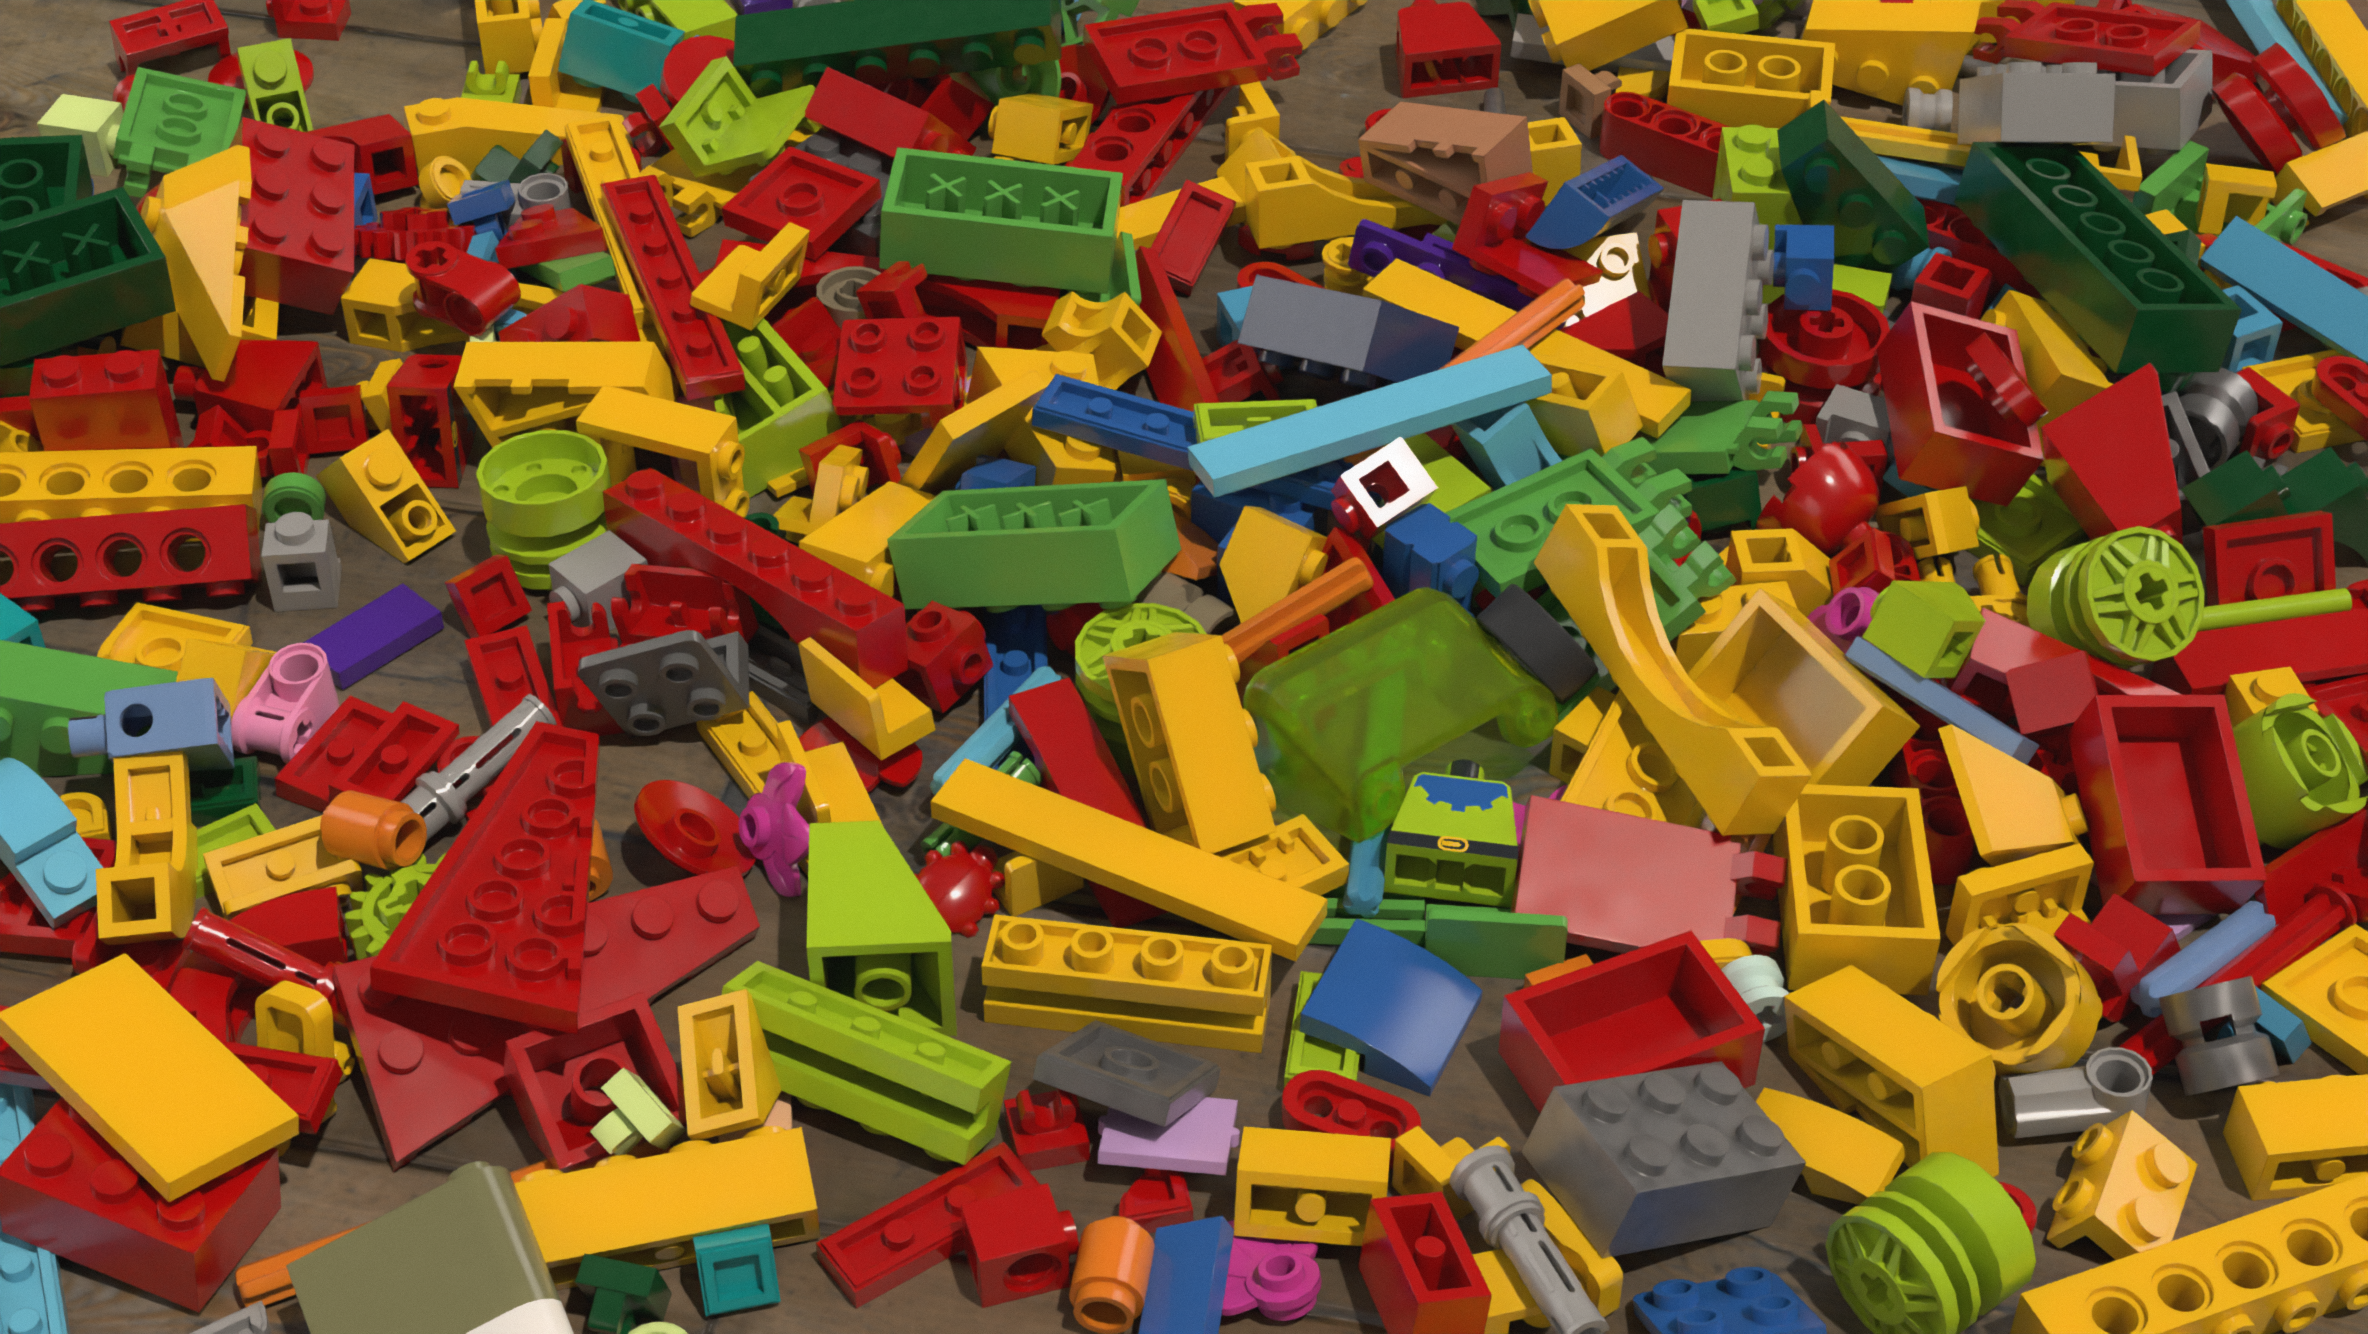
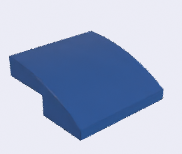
[1300,918,1483,1097]

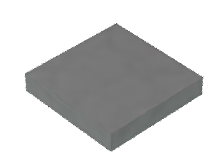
[1032,1020,1221,1127]

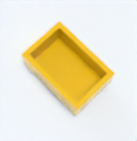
[1687,588,1920,787]

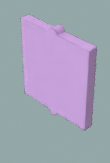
[1098,1097,1240,1176]

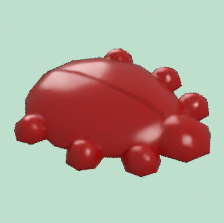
[914,840,1005,938]

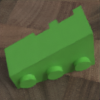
[0,640,178,777]

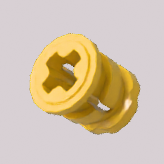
[1322,237,1374,296]

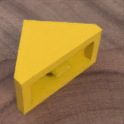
[678,989,782,1141]

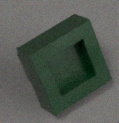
[575,1253,672,1334]

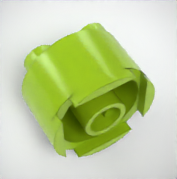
[2232,693,2368,849]

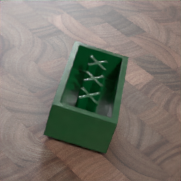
[0,187,176,366]

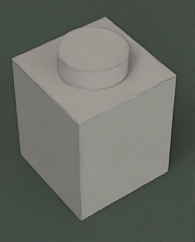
[548,530,647,631]

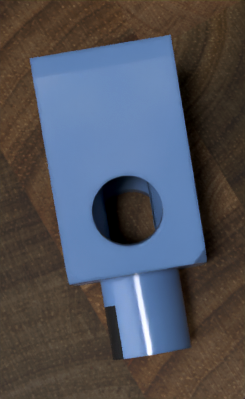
[68,678,234,772]

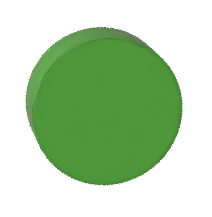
[262,473,326,523]

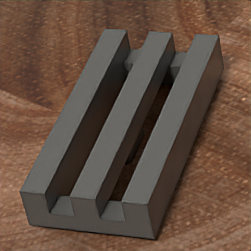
[748,623,818,724]

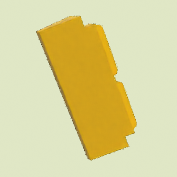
[1806,90,2142,192]

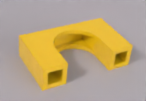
[1528,0,1688,71]

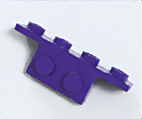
[1348,219,1568,330]

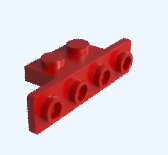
[2255,800,2368,926]

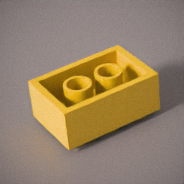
[1667,28,1835,129]
[1102,632,1276,854]
[1773,784,1940,995]

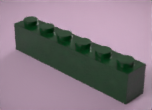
[733,0,1061,99]

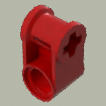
[405,241,521,337]

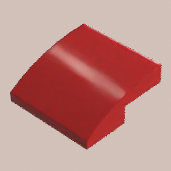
[274,695,460,812]

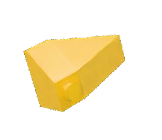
[404,97,633,178]
[141,145,252,382]

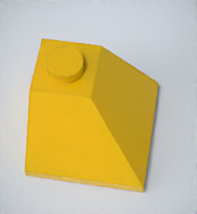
[1938,724,2090,867]

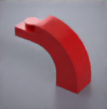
[170,886,349,1043]

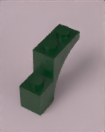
[2181,446,2368,564]

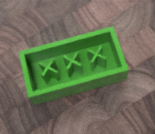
[879,147,1123,294]
[887,479,1181,613]

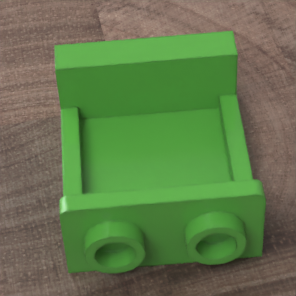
[2132,141,2308,244]

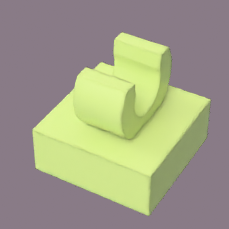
[590,1067,687,1155]

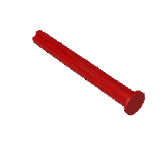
[2119,883,2357,1075]

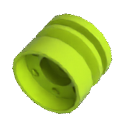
[476,430,612,590]
[2027,526,2205,669]
[1075,603,1206,775]
[1826,1152,2036,1334]

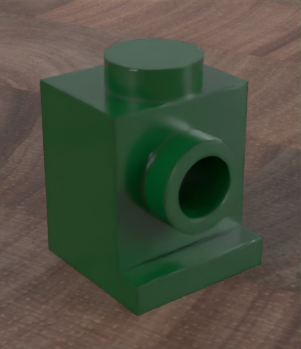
[1681,466,1762,533]

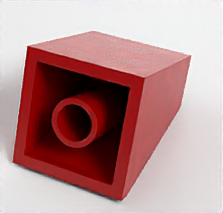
[2041,363,2183,545]

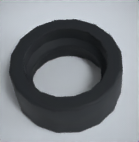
[1477,584,1598,705]

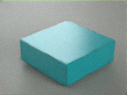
[693,1223,781,1316]

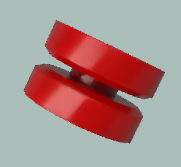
[2210,42,2346,178]
[1757,289,1890,425]

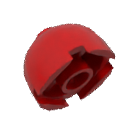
[1756,441,1879,558]

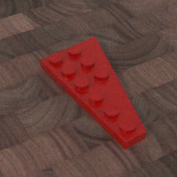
[370,721,600,1035]

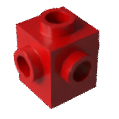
[893,601,994,713]

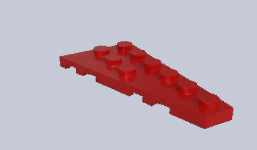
[332,866,760,1172]

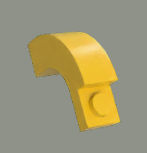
[96,751,198,945]

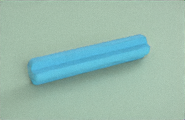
[930,666,1064,795]

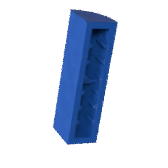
[1525,155,1664,249]

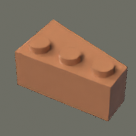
[1358,101,1533,225]

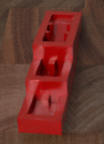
[1009,677,1169,928]

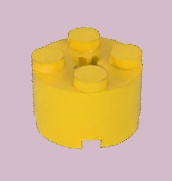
[1936,923,2103,1077]

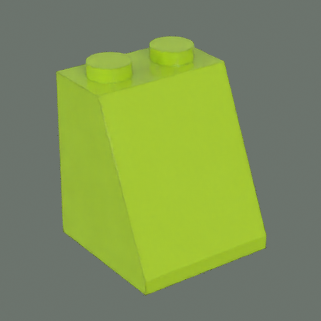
[1712,124,1803,304]
[807,821,957,1036]

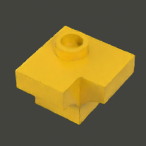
[1042,291,1162,390]

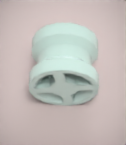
[1721,955,1789,1042]

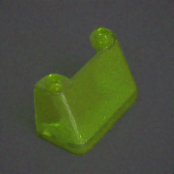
[1243,587,1559,843]

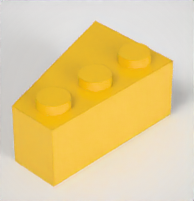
[1799,0,1981,106]
[1981,290,2113,467]
[453,342,680,448]
[966,346,1116,486]
[790,481,936,645]
[1784,965,1999,1178]

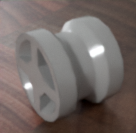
[1901,87,1953,132]

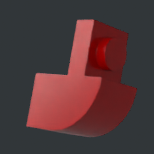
[2053,893,2181,1022]

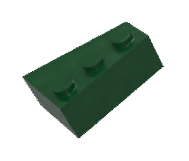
[1777,99,1930,273]

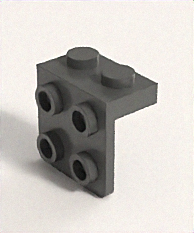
[578,630,749,739]

